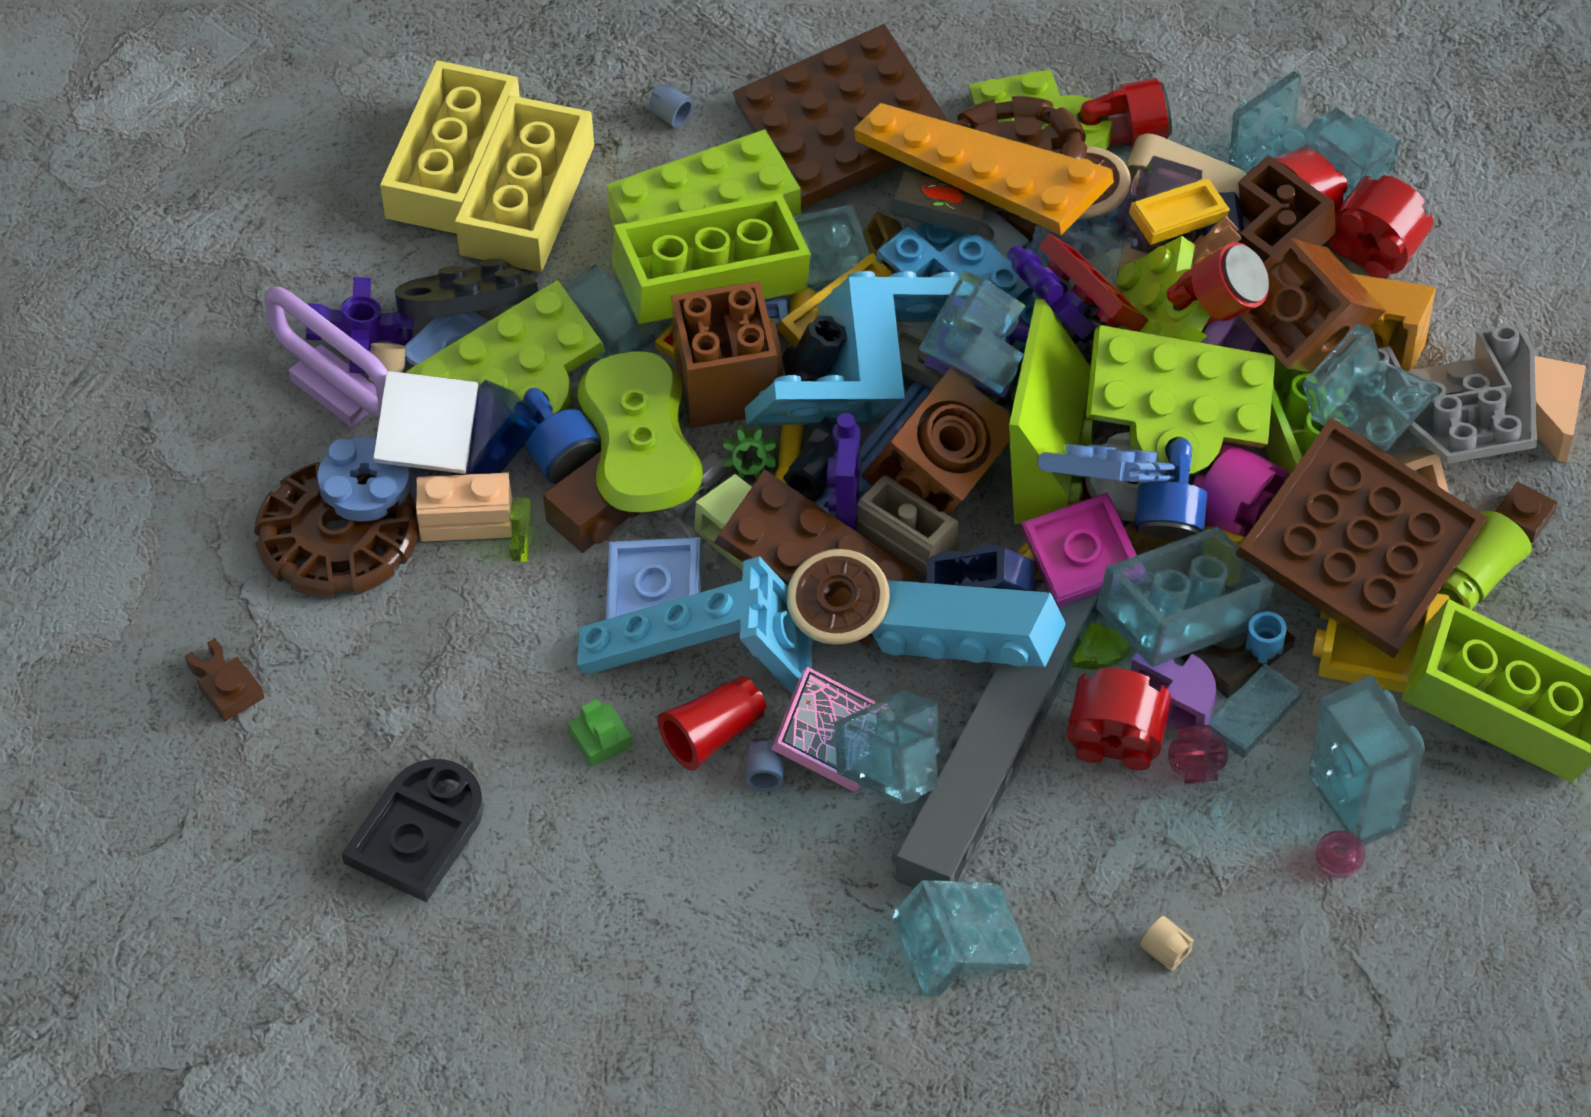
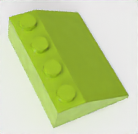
[1009,299,1095,525]

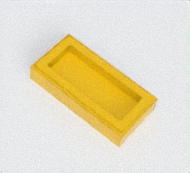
[1129,178,1230,245]

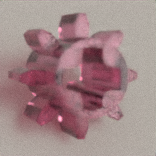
[1168,725,1228,784]

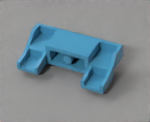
[876,223,1063,356]

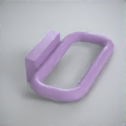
[264,287,387,428]

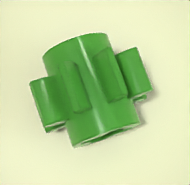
[723,424,776,479]

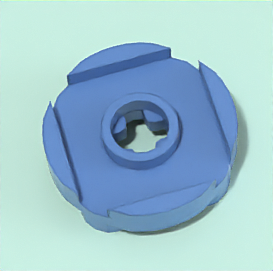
[318,437,411,521]

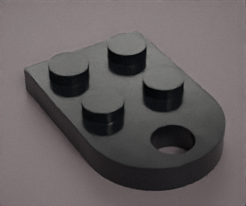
[395,258,538,318]
[342,759,483,903]

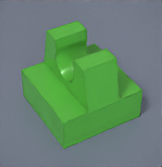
[567,699,632,767]

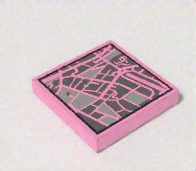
[771,667,890,792]

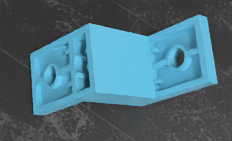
[745,271,976,425]

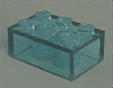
[1096,526,1275,667]
[1308,675,1425,849]

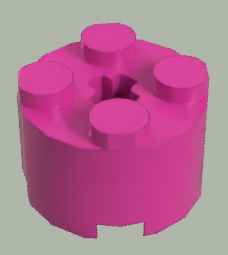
[1192,443,1290,537]

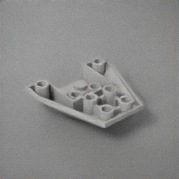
[1347,324,1537,464]

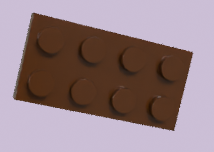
[714,469,917,647]

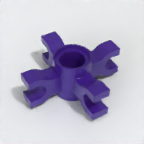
[306,277,414,374]

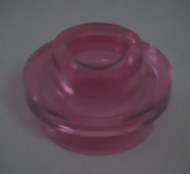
[1316,830,1365,878]

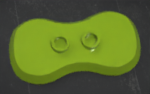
[577,351,703,513]

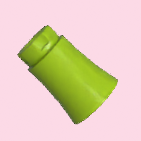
[1438,510,1532,610]

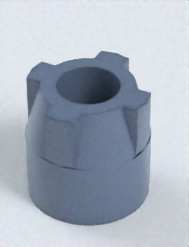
[646,83,694,128]
[745,739,784,791]

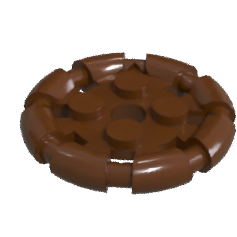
[936,96,1087,212]
[254,462,419,598]

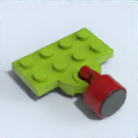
[969,69,1172,150]
[1117,236,1269,342]

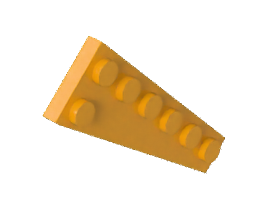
[854,103,1114,235]

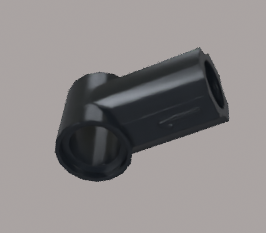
[782,315,847,381]
[783,417,861,501]

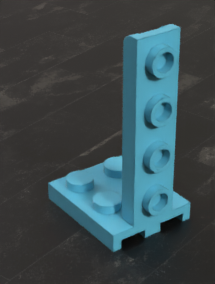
[577,556,813,694]

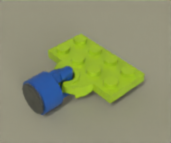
[406,280,605,484]
[1086,325,1276,541]

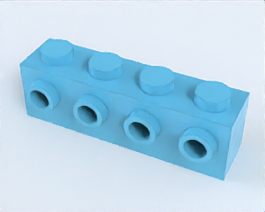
[872,580,1066,667]

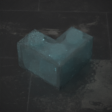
[1304,107,1399,202]
[918,271,1025,394]
[834,690,940,804]

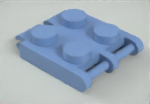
[1038,444,1175,482]

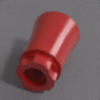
[657,676,767,771]

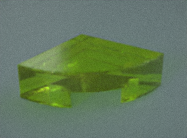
[509,497,533,562]
[1073,622,1135,670]

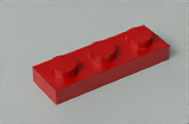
[1039,233,1148,332]

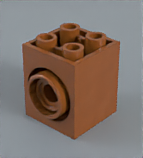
[1239,238,1386,374]
[671,281,783,428]
[861,368,1011,515]

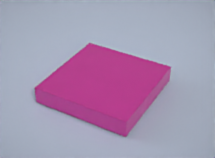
[1021,492,1144,608]

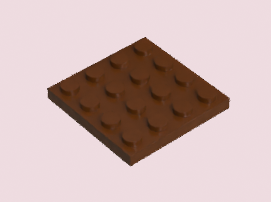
[732,24,949,210]
[1235,417,1488,659]

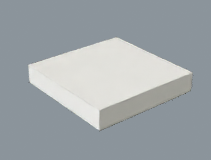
[373,371,478,474]

